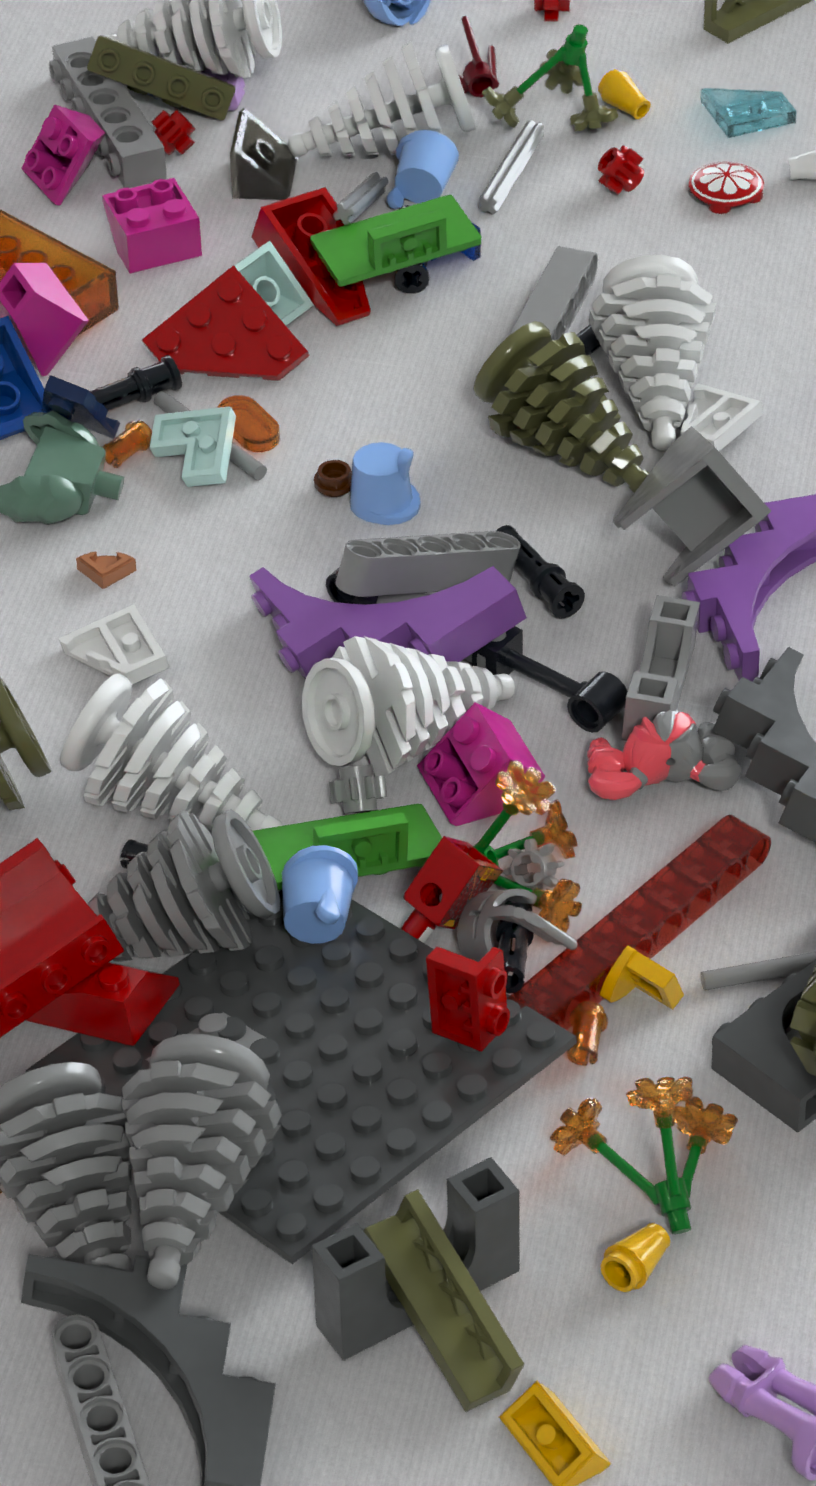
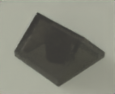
[230,108,298,200]

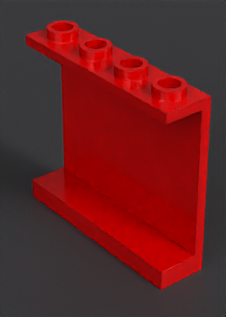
[0,838,125,1038]

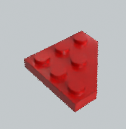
[142,265,310,381]

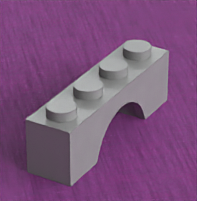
[622,595,700,741]

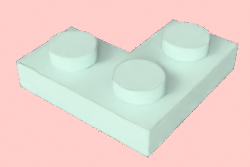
[149,406,236,487]

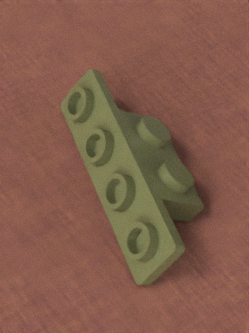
[87,35,236,120]

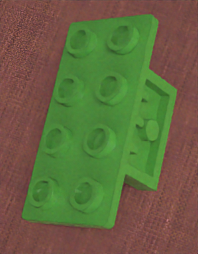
[310,195,482,287]
[253,804,442,890]

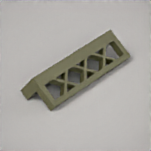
[703,0,813,44]
[364,1189,525,1412]

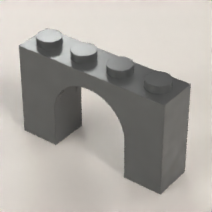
[711,959,816,1133]
[311,1157,520,1361]

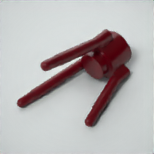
[458,16,499,97]

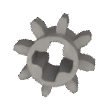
[329,765,387,814]
[503,838,565,895]

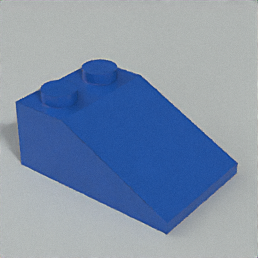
[0,316,46,440]

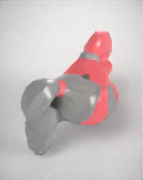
[587,710,742,800]

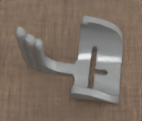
[457,889,578,962]

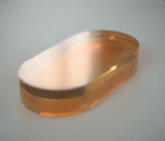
[218,395,280,452]

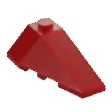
[251,187,371,326]
[25,962,180,1046]

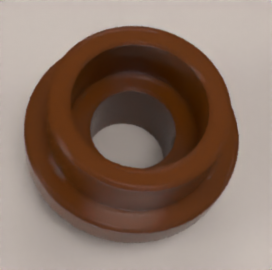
[314,460,352,497]

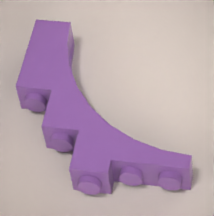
[682,494,816,682]
[249,566,527,679]

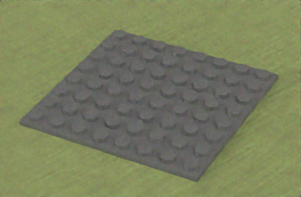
[25,890,577,1264]

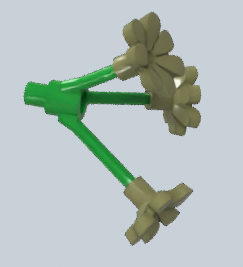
[482,24,619,131]

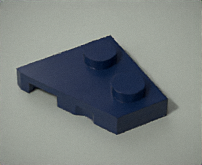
[41,375,120,439]

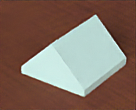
[215,241,314,326]

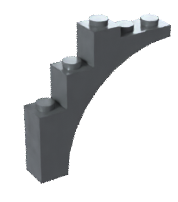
[712,647,816,843]
[21,1254,276,1486]

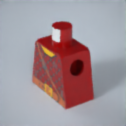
[401,836,503,943]

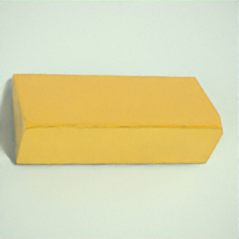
[499,1381,611,1486]

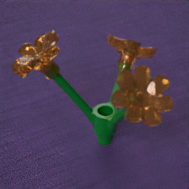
[473,760,582,933]
[550,1077,738,1234]

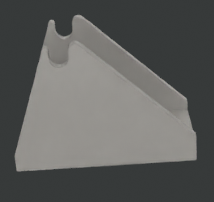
[613,426,771,586]

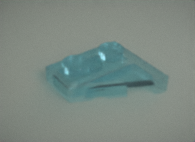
[700,88,796,138]

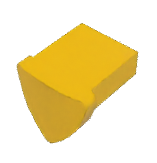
[600,945,684,1010]

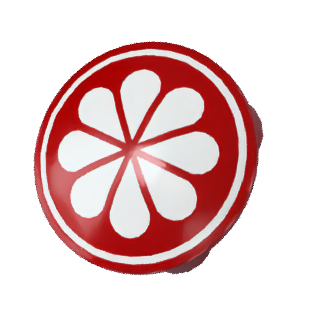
[689,162,764,214]

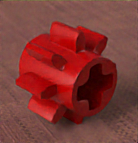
[151,109,196,155]
[598,145,644,194]

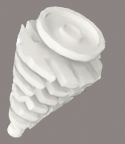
[103,0,282,78]
[287,41,476,157]
[589,255,716,451]
[302,636,515,776]
[60,674,283,831]

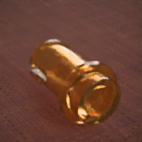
[102,420,152,468]
[567,1001,608,1066]

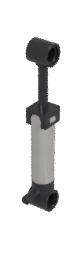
[326,568,628,733]

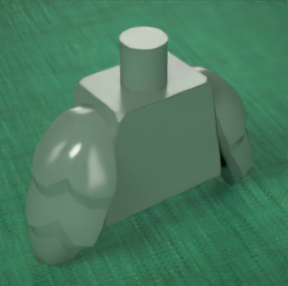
[0,411,124,524]

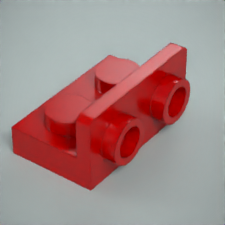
[426,947,510,1052]

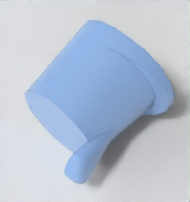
[387,130,459,209]
[349,442,421,525]
[282,845,358,944]

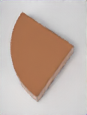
[76,552,137,589]

